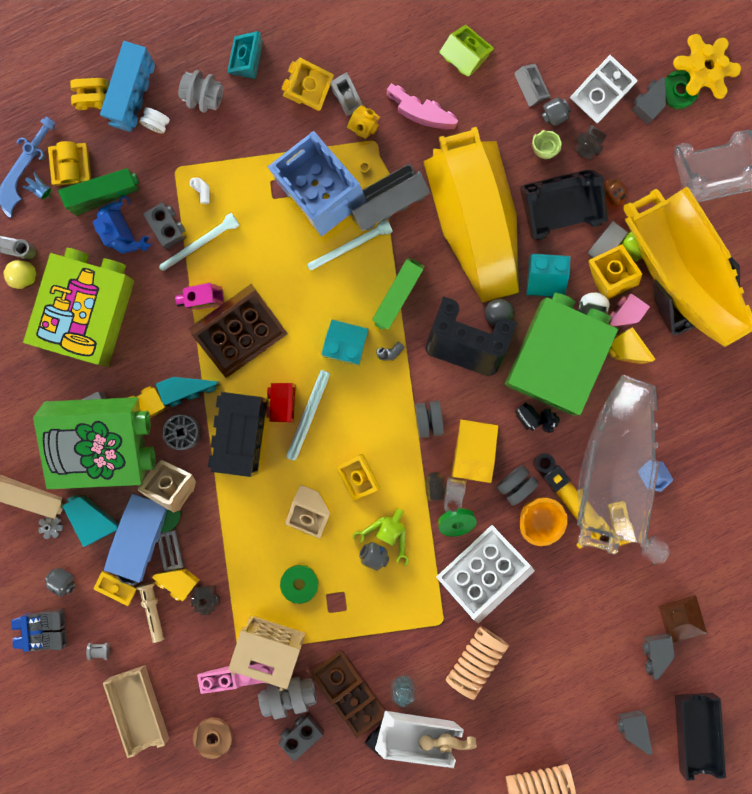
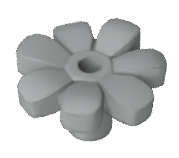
[38,516,63,539]

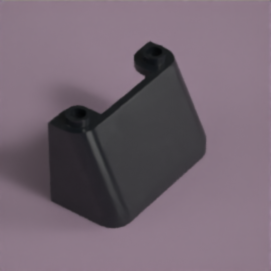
[520,170,608,240]

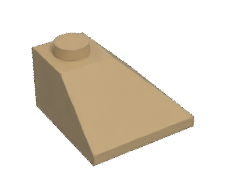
[285,485,330,539]

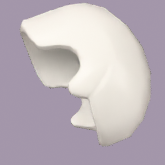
[578,292,610,315]

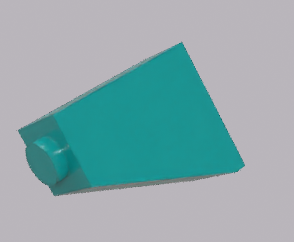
[62,495,119,547]

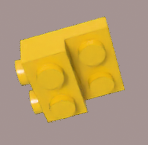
[282,58,334,111]

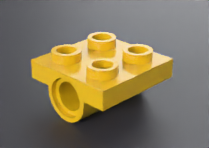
[48,141,91,186]

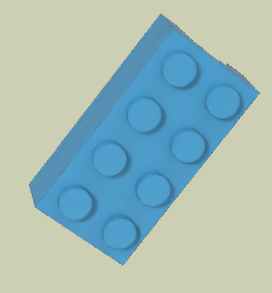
[100,41,155,133]

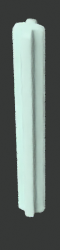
[286,370,330,460]

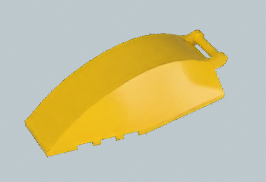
[423,127,519,303]
[623,187,752,347]

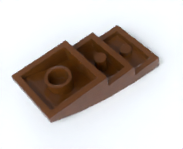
[310,650,386,738]

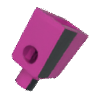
[175,283,224,310]

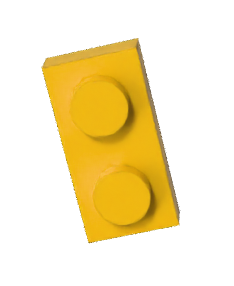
[93,571,137,606]

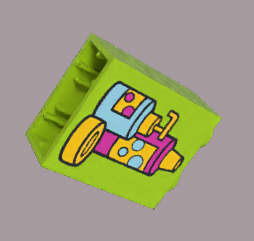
[23,248,135,367]

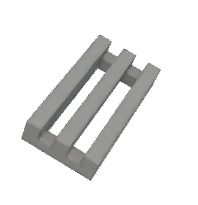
[158,530,184,572]

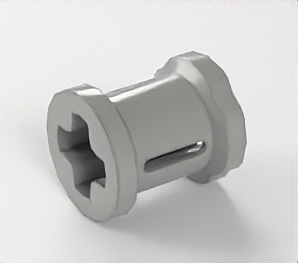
[86,642,110,660]

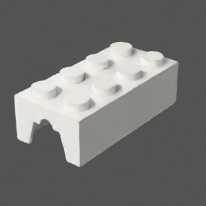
[375,711,464,768]

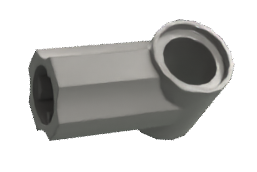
[0,236,36,260]

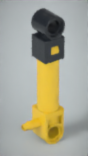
[533,453,615,550]

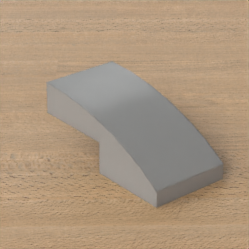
[587,221,628,258]

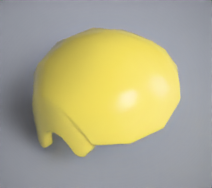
[3,260,37,289]

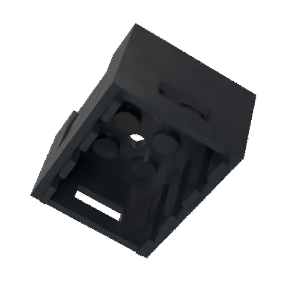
[208,392,268,477]

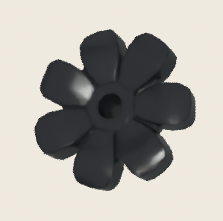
[540,408,560,433]

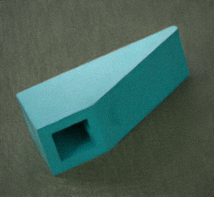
[156,377,221,408]

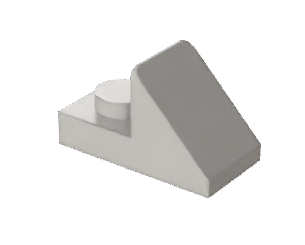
[330,72,363,116]

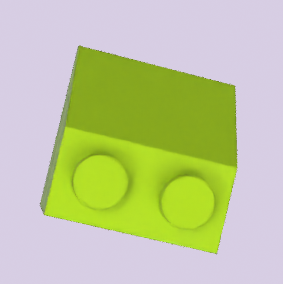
[439,25,495,77]

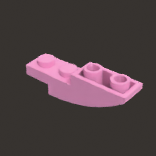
[387,83,458,129]
[197,661,274,694]

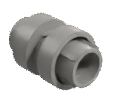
[258,676,317,720]

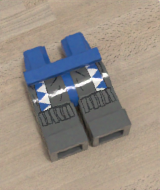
[11,609,67,652]

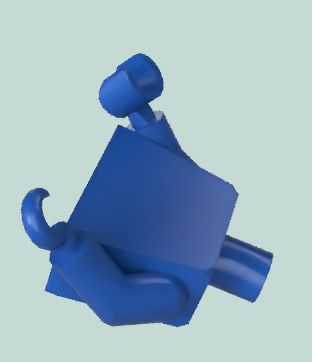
[93,196,152,254]

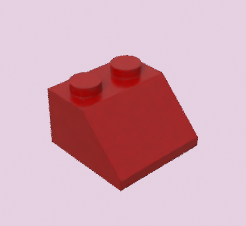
[266,383,296,423]

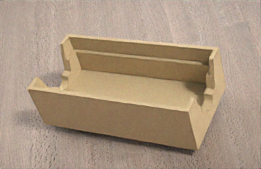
[103,665,170,758]

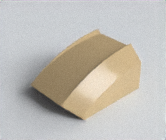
[138,460,196,512]

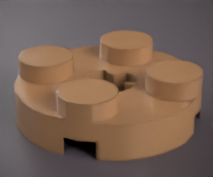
[193,717,233,759]

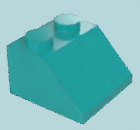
[526,254,571,297]
[321,320,369,366]

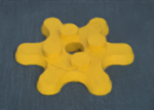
[673,34,741,99]

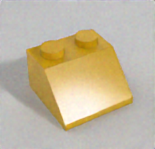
[588,244,642,300]

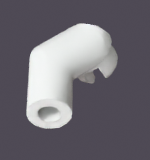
[190,177,210,204]

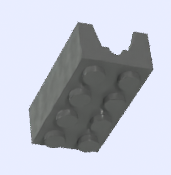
[350,163,430,231]

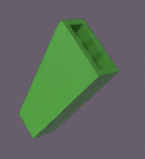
[372,257,425,330]

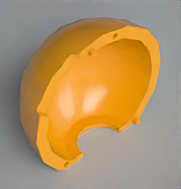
[520,497,568,546]

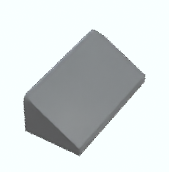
[515,64,551,107]

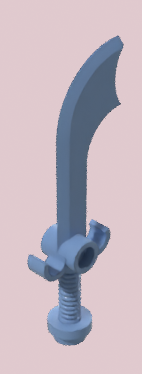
[0,116,56,218]

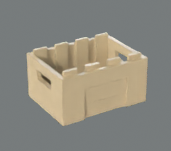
[228,616,305,691]

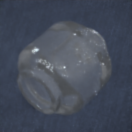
[640,535,671,565]

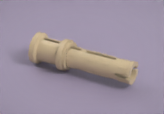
[137,582,165,643]

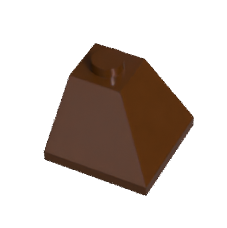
[659,595,707,643]

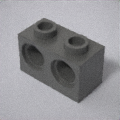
[143,202,186,250]
[278,713,324,761]

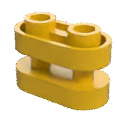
[70,78,109,110]

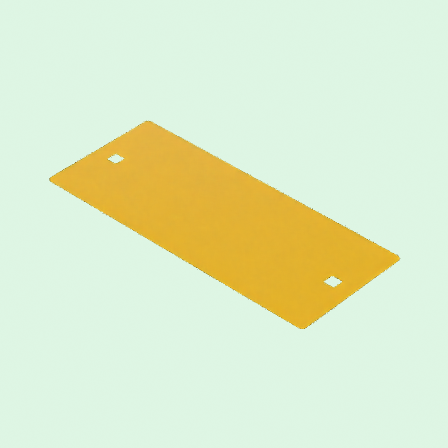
[175,141,444,644]

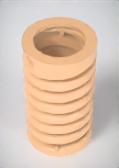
[445,626,509,700]
[505,764,576,794]

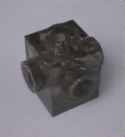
[574,125,607,160]
[191,585,220,615]

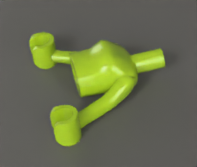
[353,508,408,566]

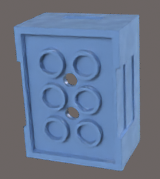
[268,131,367,237]

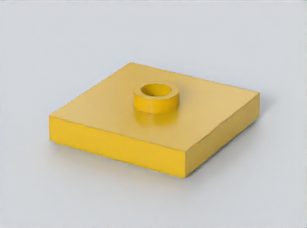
[340,142,390,188]

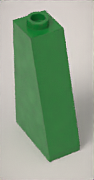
[58,168,140,216]

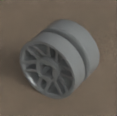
[415,400,444,438]
[163,415,202,450]
[496,465,539,506]

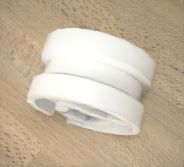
[139,107,170,134]

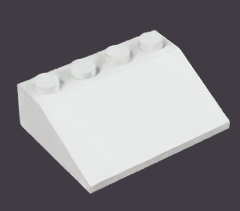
[436,525,535,624]

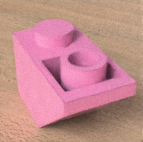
[608,293,650,327]

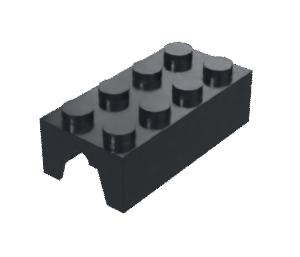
[675,693,726,780]

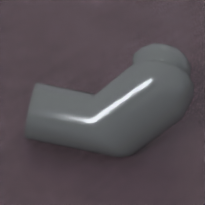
[376,342,405,361]

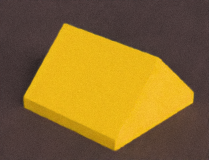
[336,454,380,501]

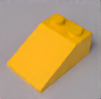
[451,419,498,483]

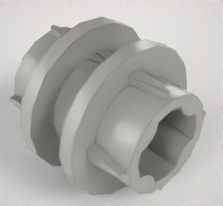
[178,70,223,113]

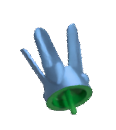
[22,172,52,200]

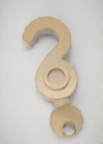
[419,733,477,752]

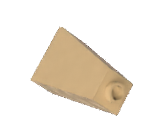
[0,475,64,519]

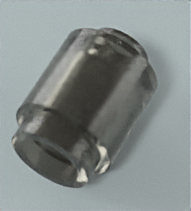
[424,472,445,501]

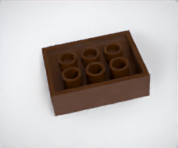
[189,283,288,378]

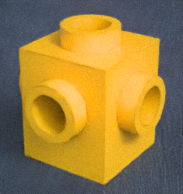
[347,105,380,139]

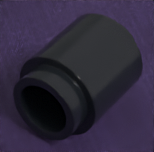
[514,402,542,431]

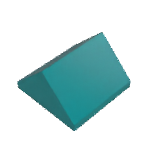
[227,31,263,79]

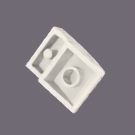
[570,55,638,124]

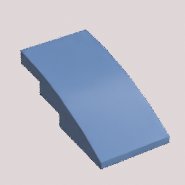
[104,493,168,583]

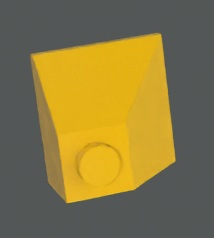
[608,327,656,364]

